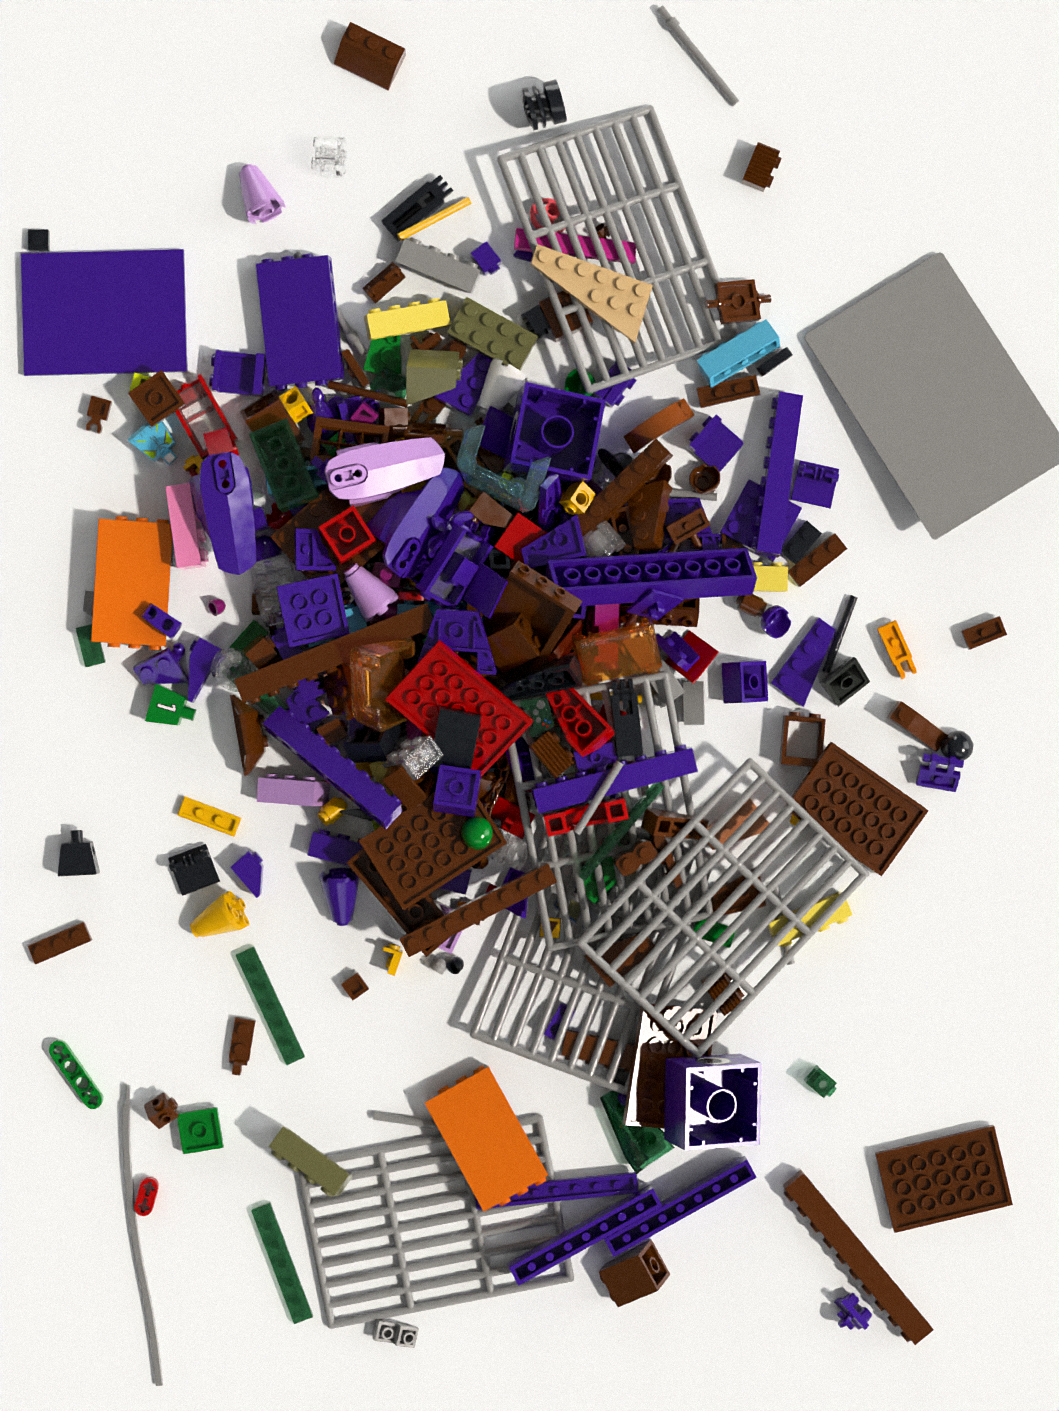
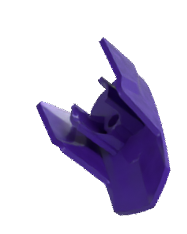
[189,452,256,575]
[367,468,464,578]

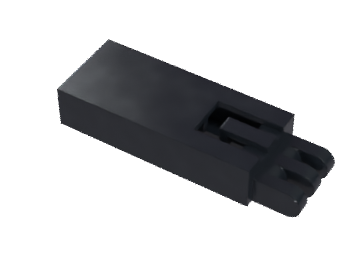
[381,175,454,242]
[610,678,643,757]

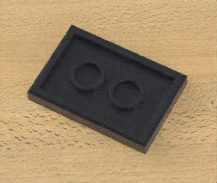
[429,706,482,769]

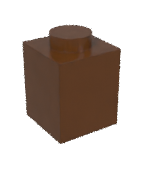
[314,718,348,746]

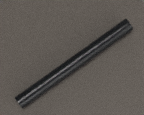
[822,595,858,674]

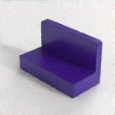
[336,396,362,444]

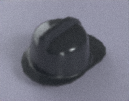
[598,448,634,478]

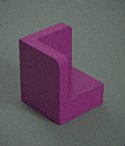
[350,401,379,424]

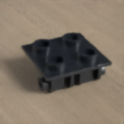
[168,844,220,896]

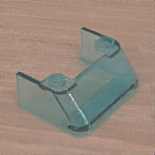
[457,425,551,512]

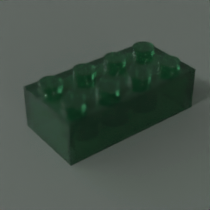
[249,418,320,513]

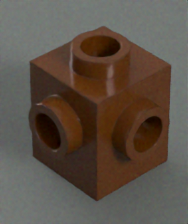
[144,1092,179,1129]

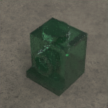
[804,1065,837,1098]

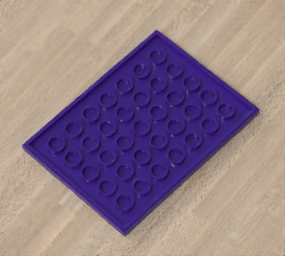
[21,249,188,376]

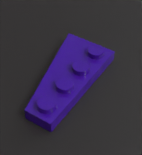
[538,472,565,533]
[771,618,836,707]

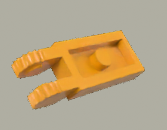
[877,620,917,680]

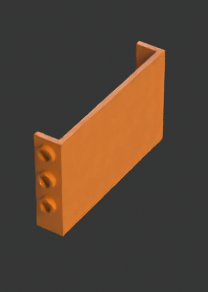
[91,516,172,650]
[425,1065,548,1211]

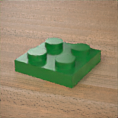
[177,1107,224,1154]

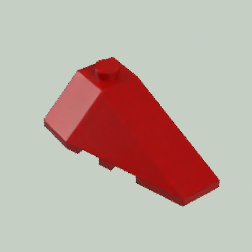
[546,688,615,757]

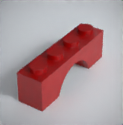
[541,796,629,837]

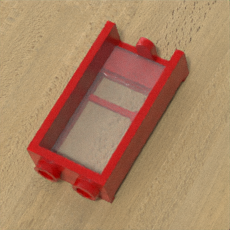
[175,374,239,460]

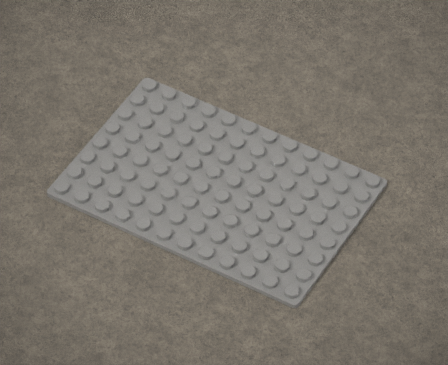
[804,252,1059,540]

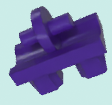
[834,1293,872,1330]

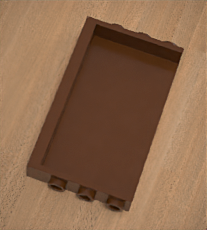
[463,561,582,683]

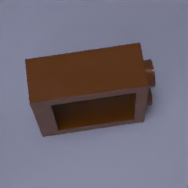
[779,712,826,767]

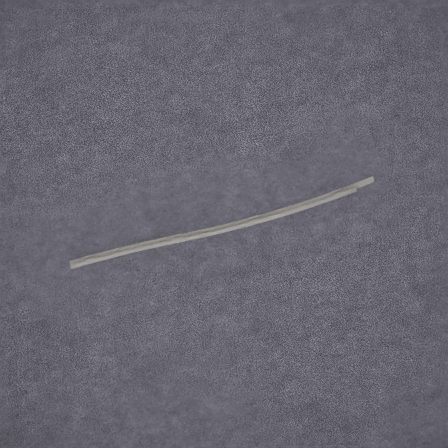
[122,1084,163,1386]

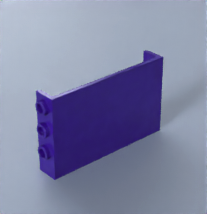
[256,254,345,391]

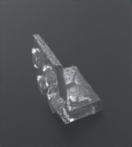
[382,735,444,781]

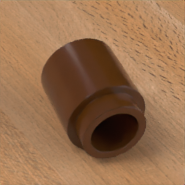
[735,594,767,617]

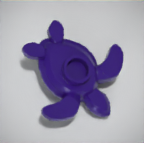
[307,387,345,449]
[426,511,474,558]

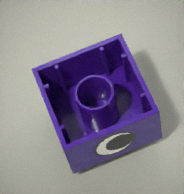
[503,382,606,486]
[664,1053,762,1151]

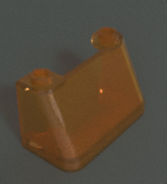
[572,617,662,686]
[350,638,415,732]

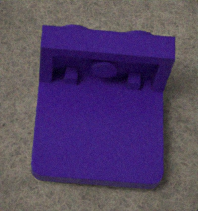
[688,414,744,472]

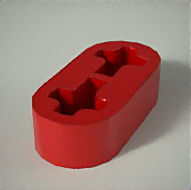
[134,1177,159,1216]

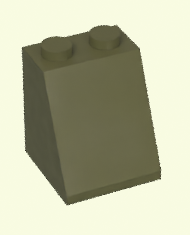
[406,349,463,404]

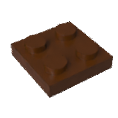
[128,370,186,428]

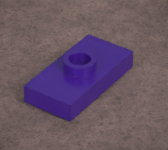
[573,742,618,772]

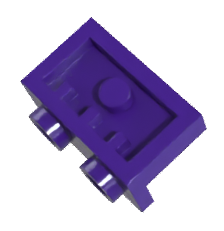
[652,631,700,672]

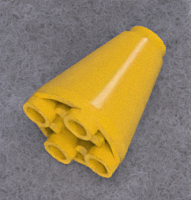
[190,891,250,938]

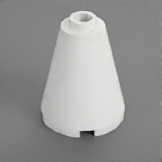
[477,358,528,416]

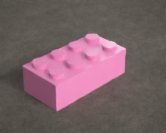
[165,483,209,570]

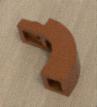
[623,398,695,453]

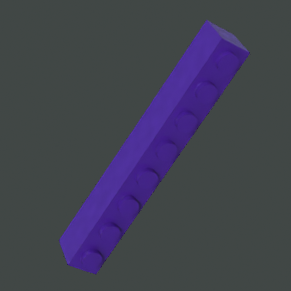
[751,391,803,558]
[263,706,403,829]
[531,744,698,814]
[307,828,472,895]
[604,1155,757,1257]
[507,1185,662,1286]

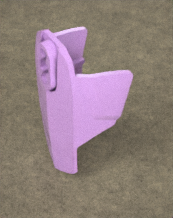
[325,437,445,507]

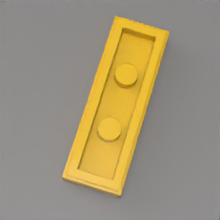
[177,796,242,837]

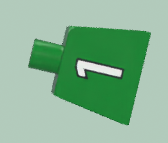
[145,684,197,725]

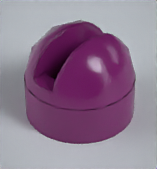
[208,598,226,616]

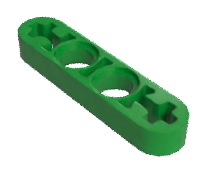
[49,1040,104,1109]

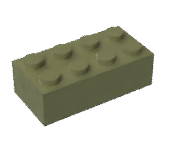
[447,297,538,371]
[268,1126,353,1197]

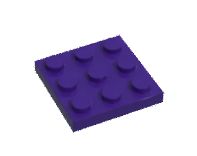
[720,479,802,562]
[276,573,350,647]

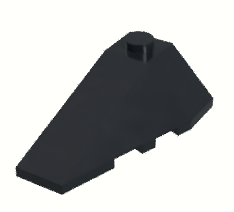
[498,655,582,701]

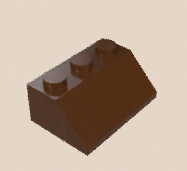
[334,22,406,91]

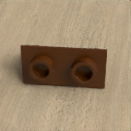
[362,262,406,304]

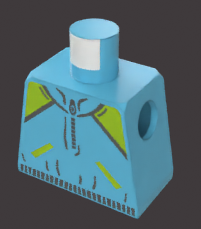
[127,421,178,465]

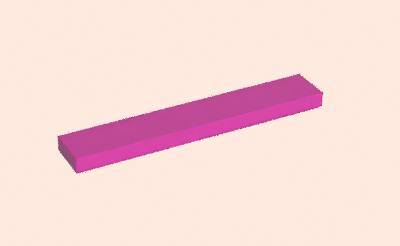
[514,228,636,264]

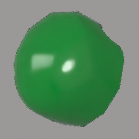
[564,369,595,396]
[461,816,493,850]

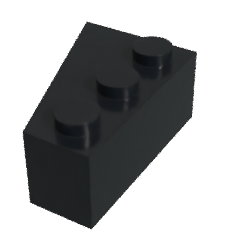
[343,702,406,763]

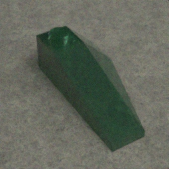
[600,1091,675,1174]

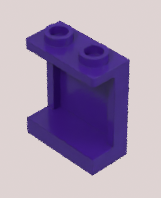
[209,349,266,397]

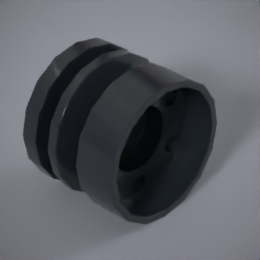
[522,79,567,131]

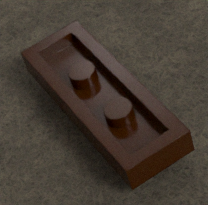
[696,375,760,409]
[788,533,848,587]
[27,922,93,965]

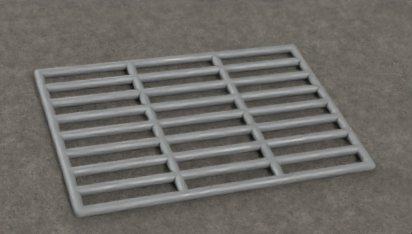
[497,105,740,394]
[508,671,713,952]
[576,758,869,1058]
[470,805,713,1095]
[297,1114,574,1329]

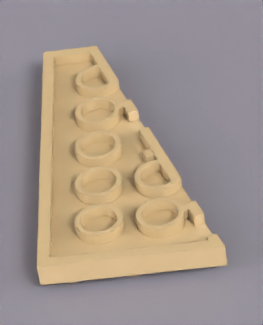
[530,244,653,344]

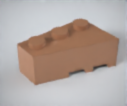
[707,798,770,850]

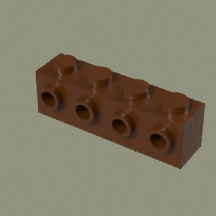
[619,598,700,627]

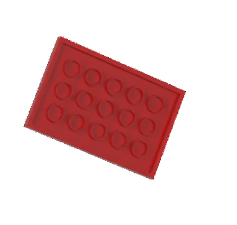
[385,639,533,777]

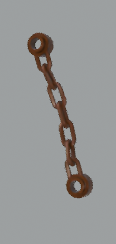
[472,754,511,869]

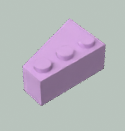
[256,774,330,806]

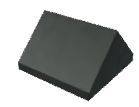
[819,657,870,707]

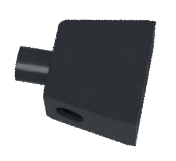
[58,830,100,877]

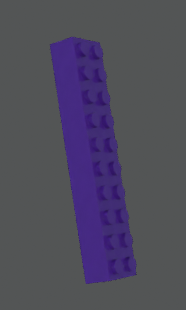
[545,548,757,606]

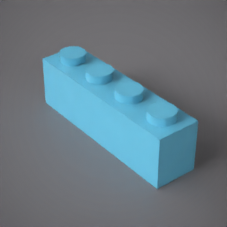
[697,319,781,388]

